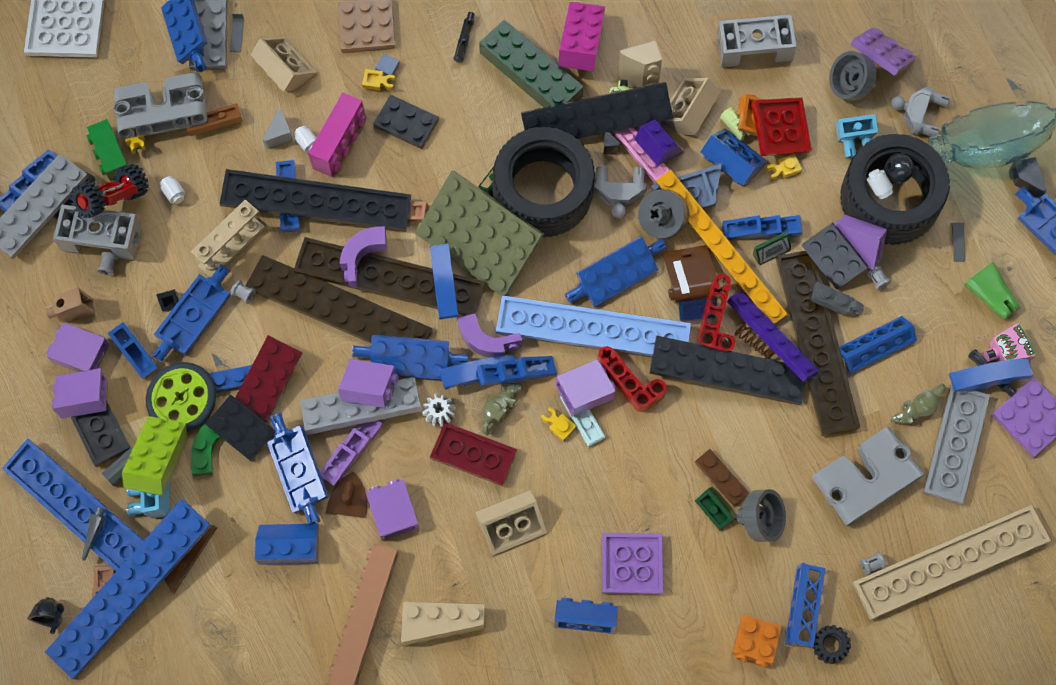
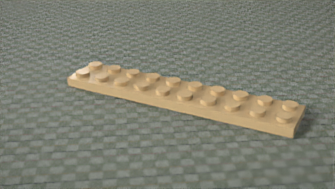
[852,505,1051,620]

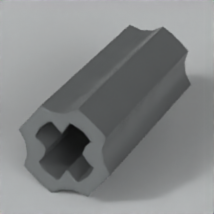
[101,447,133,487]

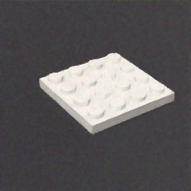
[24,0,105,57]

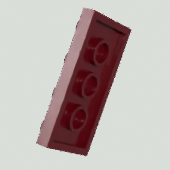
[235,335,303,421]
[430,422,517,487]

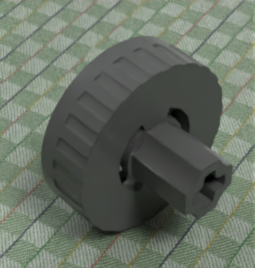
[829,51,877,101]
[638,189,689,238]
[736,489,786,542]

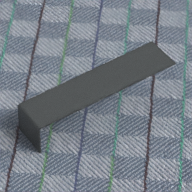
[230,14,244,52]
[951,223,965,262]

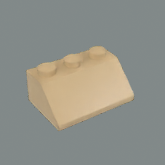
[250,36,317,91]
[618,41,662,88]
[659,78,721,135]
[475,490,547,556]

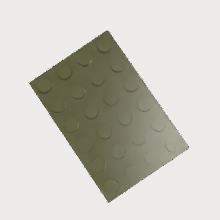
[415,171,544,296]

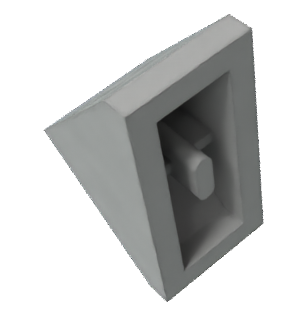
[263,109,293,149]

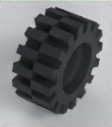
[813,625,851,664]

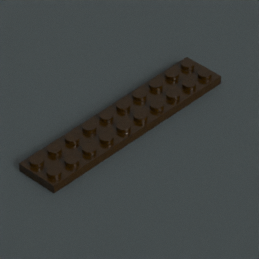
[293,237,486,316]
[775,251,860,436]
[245,255,432,343]

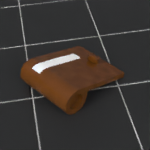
[663,245,720,304]

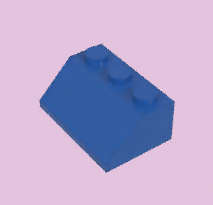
[700,128,768,186]
[255,523,319,565]
[554,598,617,634]

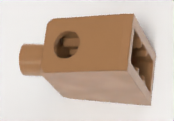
[45,287,96,322]

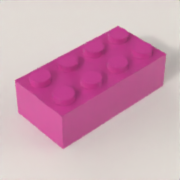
[558,2,605,71]
[308,92,367,177]

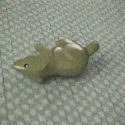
[891,383,946,426]
[482,384,522,435]

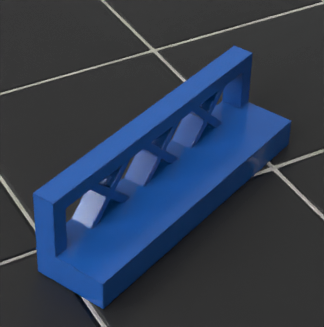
[839,316,917,373]
[785,563,826,648]

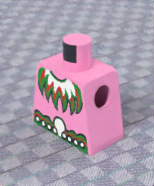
[984,323,1035,362]

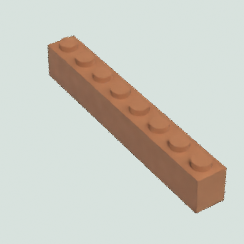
[325,544,398,685]

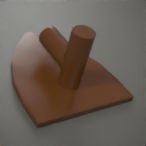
[326,472,367,518]

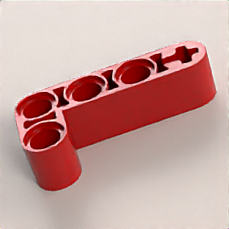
[697,273,736,352]
[597,346,667,412]

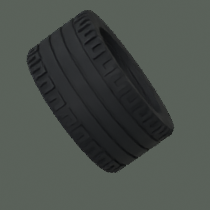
[493,127,595,238]
[840,134,950,245]

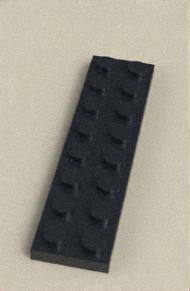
[521,82,673,139]
[649,335,805,405]

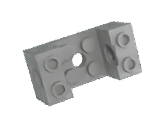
[716,14,797,67]
[53,205,142,260]

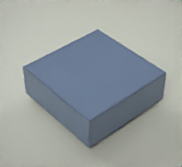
[375,54,400,76]

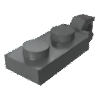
[811,282,864,316]

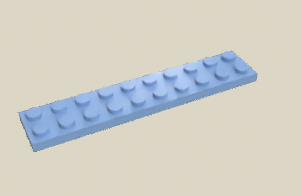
[496,296,691,357]

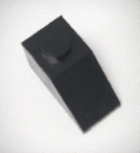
[1009,157,1047,198]

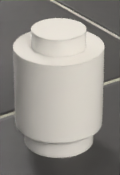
[294,126,317,153]
[867,169,893,199]
[160,176,186,204]

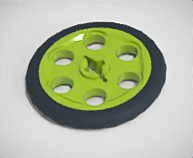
[146,362,217,432]

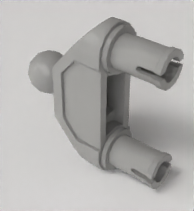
[891,87,950,139]
[594,165,647,219]

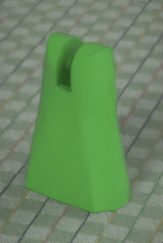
[964,262,1020,320]

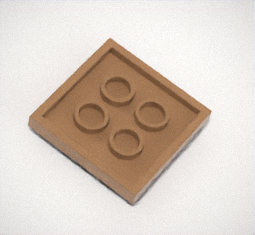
[338,0,395,53]

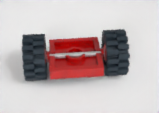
[70,164,149,218]

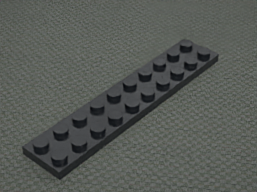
[220,169,411,232]

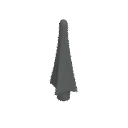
[81,507,107,561]

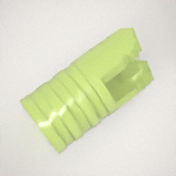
[720,107,751,140]

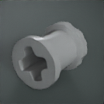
[97,252,119,276]
[867,265,891,290]
[230,280,256,304]
[860,552,886,576]

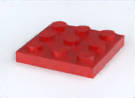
[751,97,812,156]

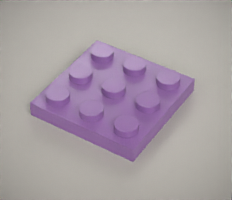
[850,27,916,76]
[991,377,1056,458]
[602,533,663,595]

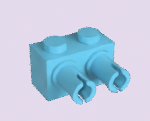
[835,114,878,158]
[126,479,170,519]

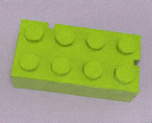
[122,416,187,495]

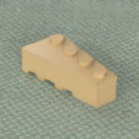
[401,602,485,646]

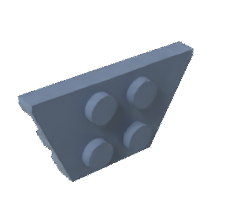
[652,164,721,209]

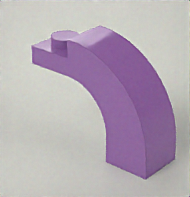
[340,226,387,288]
[457,313,522,358]

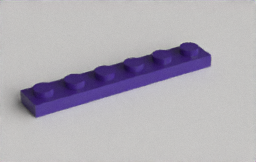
[727,291,819,382]

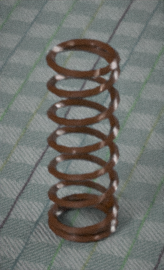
[734,323,774,359]

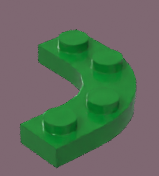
[191,425,221,476]

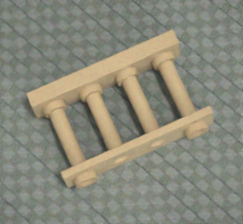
[191,200,265,277]

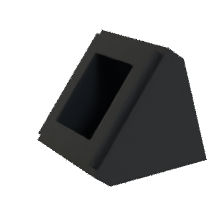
[603,132,620,154]
[156,289,179,311]

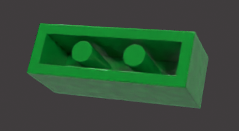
[86,119,127,180]

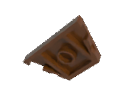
[164,525,217,593]

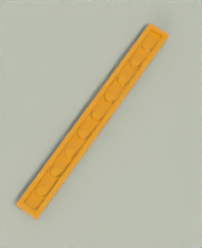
[656,169,787,325]

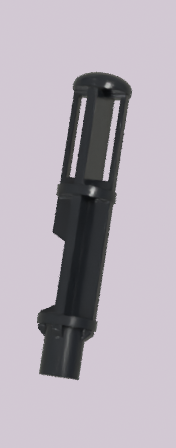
[453,12,475,63]
[968,349,1016,397]

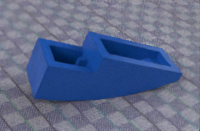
[108,322,158,379]

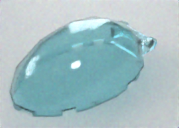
[928,101,1056,170]

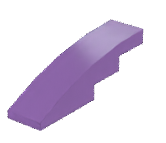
[320,420,384,486]

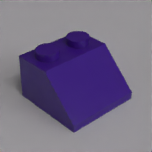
[634,119,684,166]

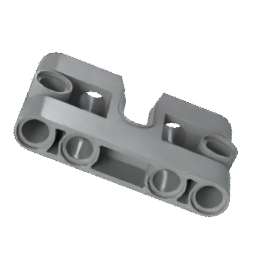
[113,73,207,139]
[811,426,925,526]

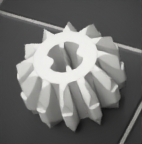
[422,394,455,427]

